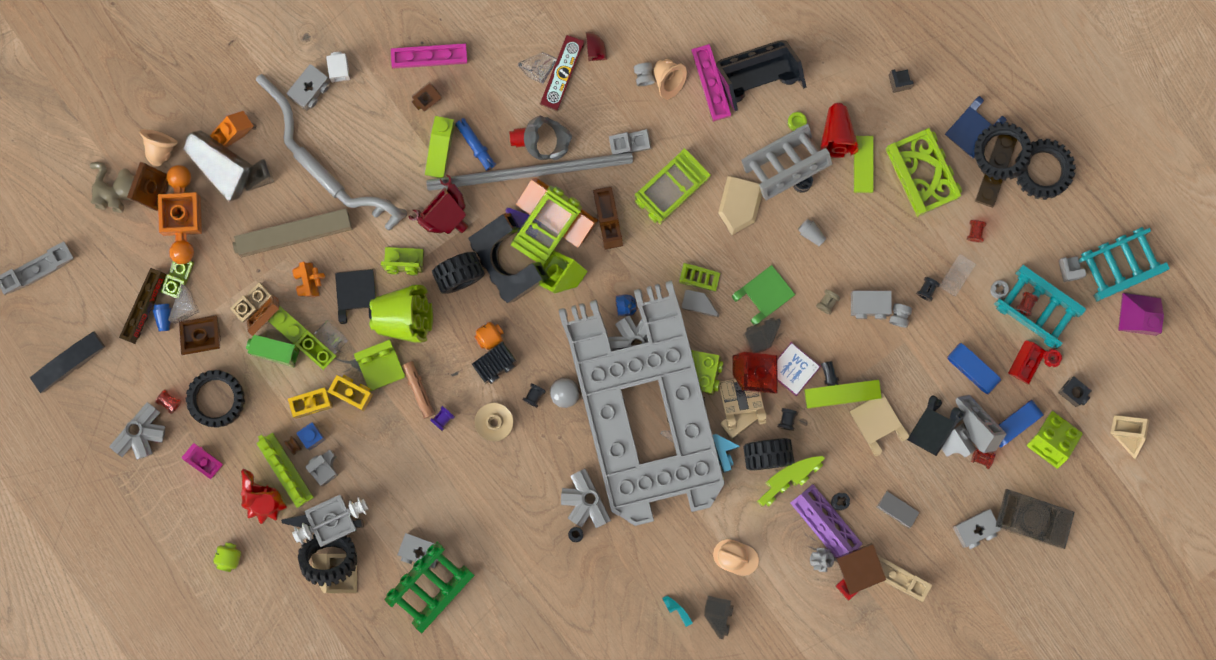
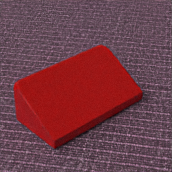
[1008,341,1046,384]

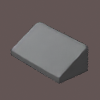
[877,491,919,529]

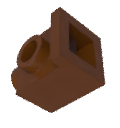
[412,81,442,112]

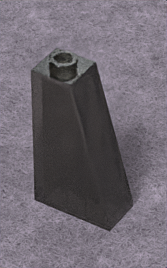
[184,130,254,201]

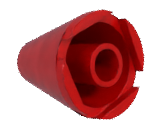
[820,103,859,158]

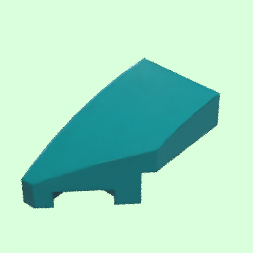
[662,596,693,627]

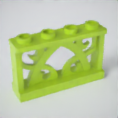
[885,128,962,217]

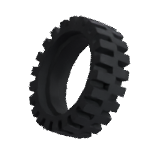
[974,122,1032,181]
[185,370,245,428]
[298,534,357,586]

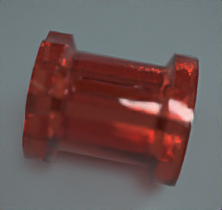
[967,220,986,243]
[1015,292,1039,317]
[155,389,181,414]
[971,447,996,470]

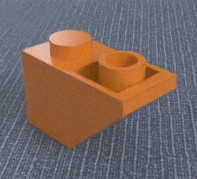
[209,111,253,152]

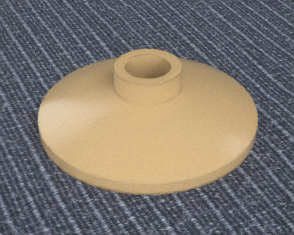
[475,403,513,442]

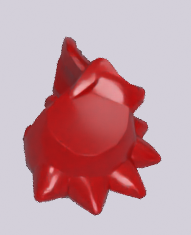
[240,469,287,524]

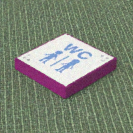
[767,342,821,396]

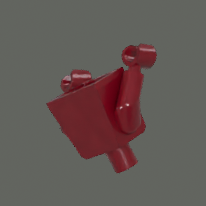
[408,174,468,234]

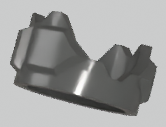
[524,115,572,160]

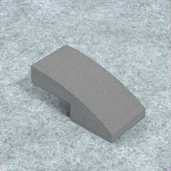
[609,129,652,155]

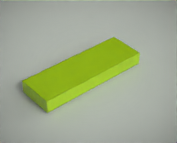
[854,136,873,193]

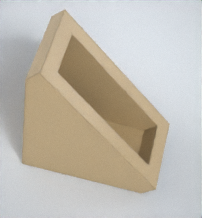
[1110,415,1149,459]

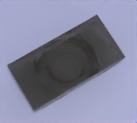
[996,489,1075,549]

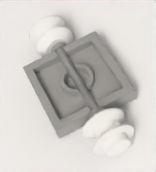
[292,495,368,547]

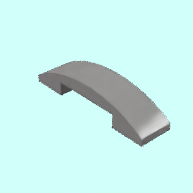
[0,242,74,295]

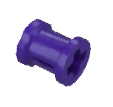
[430,406,455,431]

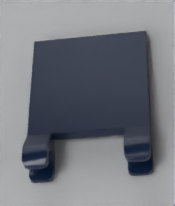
[945,96,1007,159]

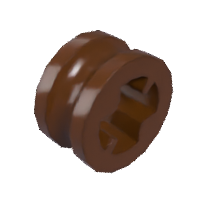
[284,436,302,455]

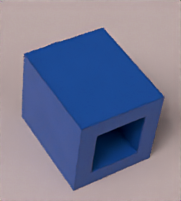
[296,422,326,451]

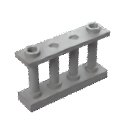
[741,124,832,201]

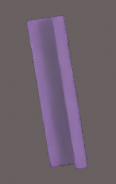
[790,484,862,558]

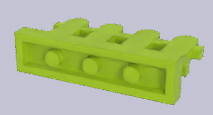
[256,433,314,508]

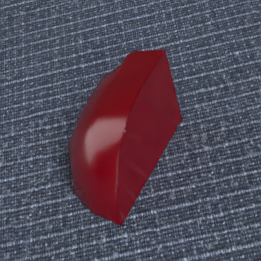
[586,32,607,61]

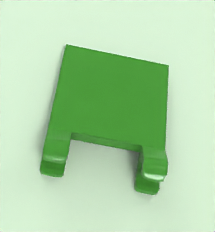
[732,265,795,326]

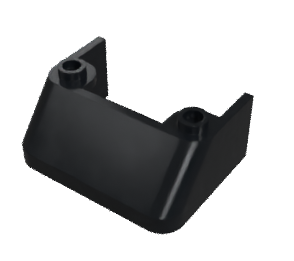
[716,40,807,111]

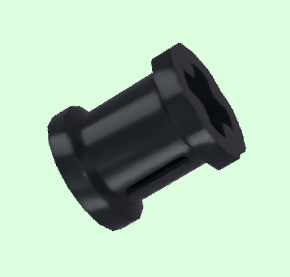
[916,277,940,302]
[522,383,546,408]
[777,408,798,431]
[831,493,850,511]

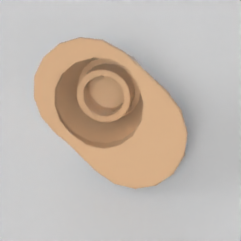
[713,539,759,576]

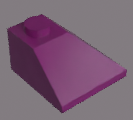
[1118,293,1164,336]

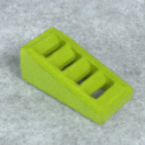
[679,263,720,292]

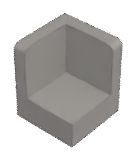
[1058,257,1086,283]

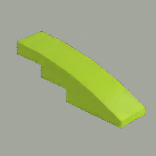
[804,380,882,409]

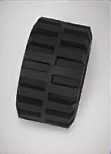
[432,252,485,294]
[743,438,795,471]

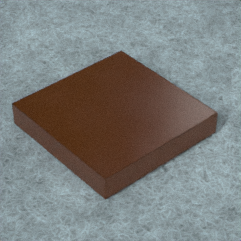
[127,162,168,211]
[836,543,886,594]

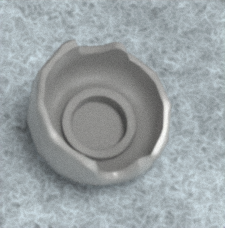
[550,378,579,408]

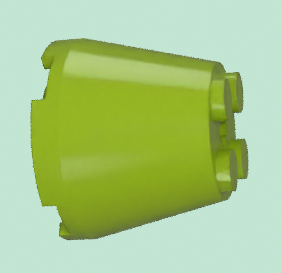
[369,285,433,343]

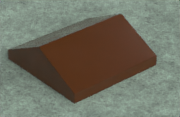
[179,315,221,355]

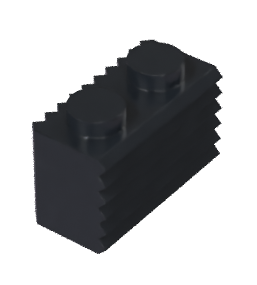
[472,342,517,384]

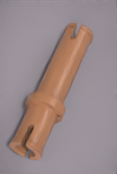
[402,361,435,419]

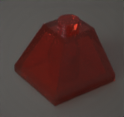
[732,352,778,394]

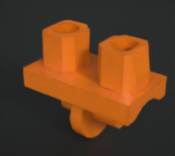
[292,262,325,297]

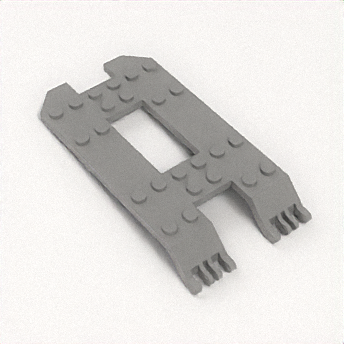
[559,280,725,526]

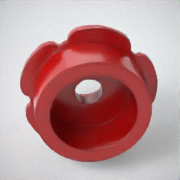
[1043,349,1062,368]

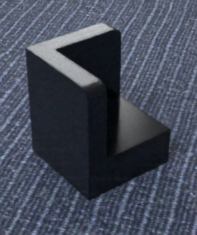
[888,69,914,93]

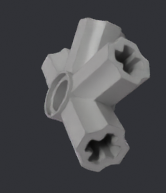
[608,316,648,351]
[109,402,166,460]
[561,468,611,528]

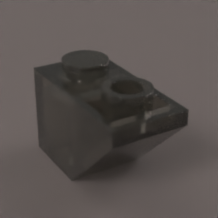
[743,317,781,356]
[703,596,734,639]

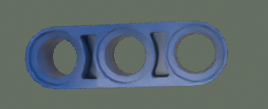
[947,343,1001,395]
[999,400,1044,448]

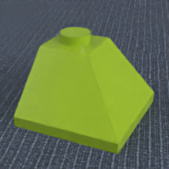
[539,250,588,293]

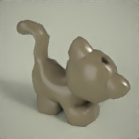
[90,162,134,213]

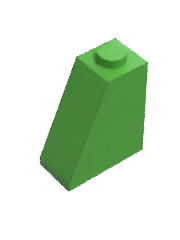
[246,335,300,368]

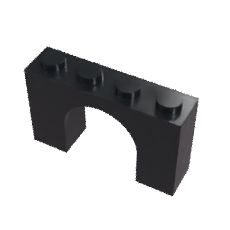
[468,213,550,303]

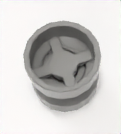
[634,63,655,86]
[889,304,912,328]

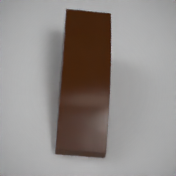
[593,186,623,250]

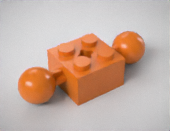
[158,165,202,265]

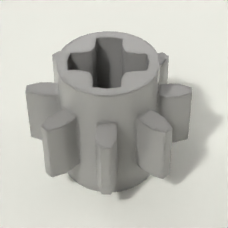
[810,548,834,572]

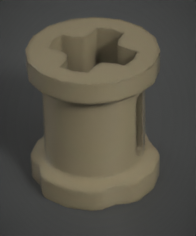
[816,289,840,315]

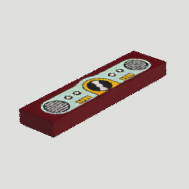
[540,35,584,112]

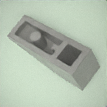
[956,395,1006,453]

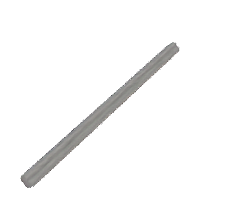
[426,153,633,191]

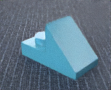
[713,434,740,473]

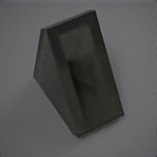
[241,159,275,191]

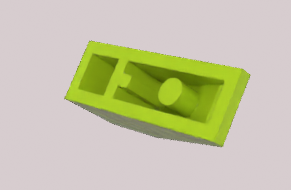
[425,116,455,178]

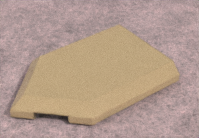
[718,176,762,236]

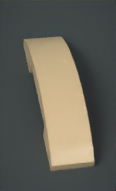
[877,554,932,602]

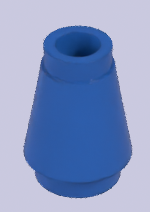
[152,304,172,332]

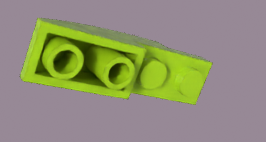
[268,306,336,370]
[757,456,825,507]

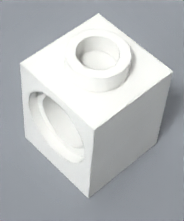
[326,52,350,83]

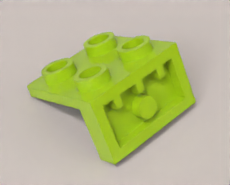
[381,247,424,276]
[354,339,405,391]
[1026,411,1083,469]

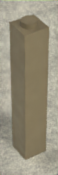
[232,209,353,258]

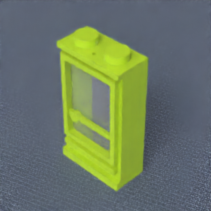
[634,148,711,225]
[511,185,582,266]

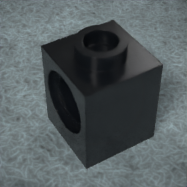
[1058,376,1092,407]

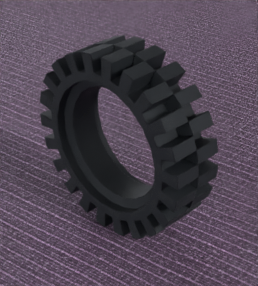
[1014,139,1076,200]

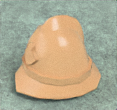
[654,59,687,100]
[139,129,178,167]

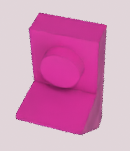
[182,443,223,479]

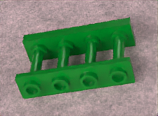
[384,542,475,634]

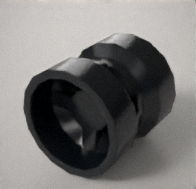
[793,176,813,193]

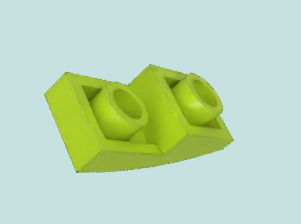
[161,261,194,299]

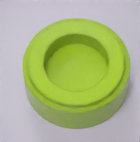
[787,112,807,131]

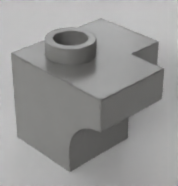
[941,423,976,457]
[305,450,338,487]

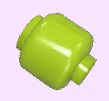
[213,542,241,572]

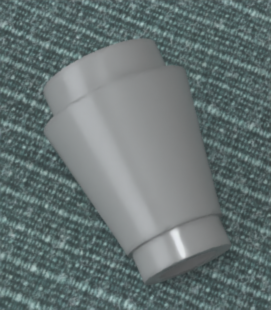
[798,219,826,246]

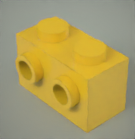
[328,375,373,412]

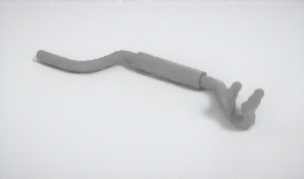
[256,74,407,230]

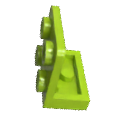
[691,350,724,396]

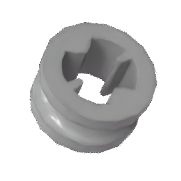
[990,280,1009,299]

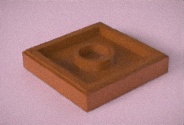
[247,295,279,336]

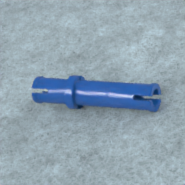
[455,118,496,171]

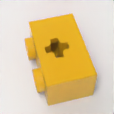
[288,387,333,419]

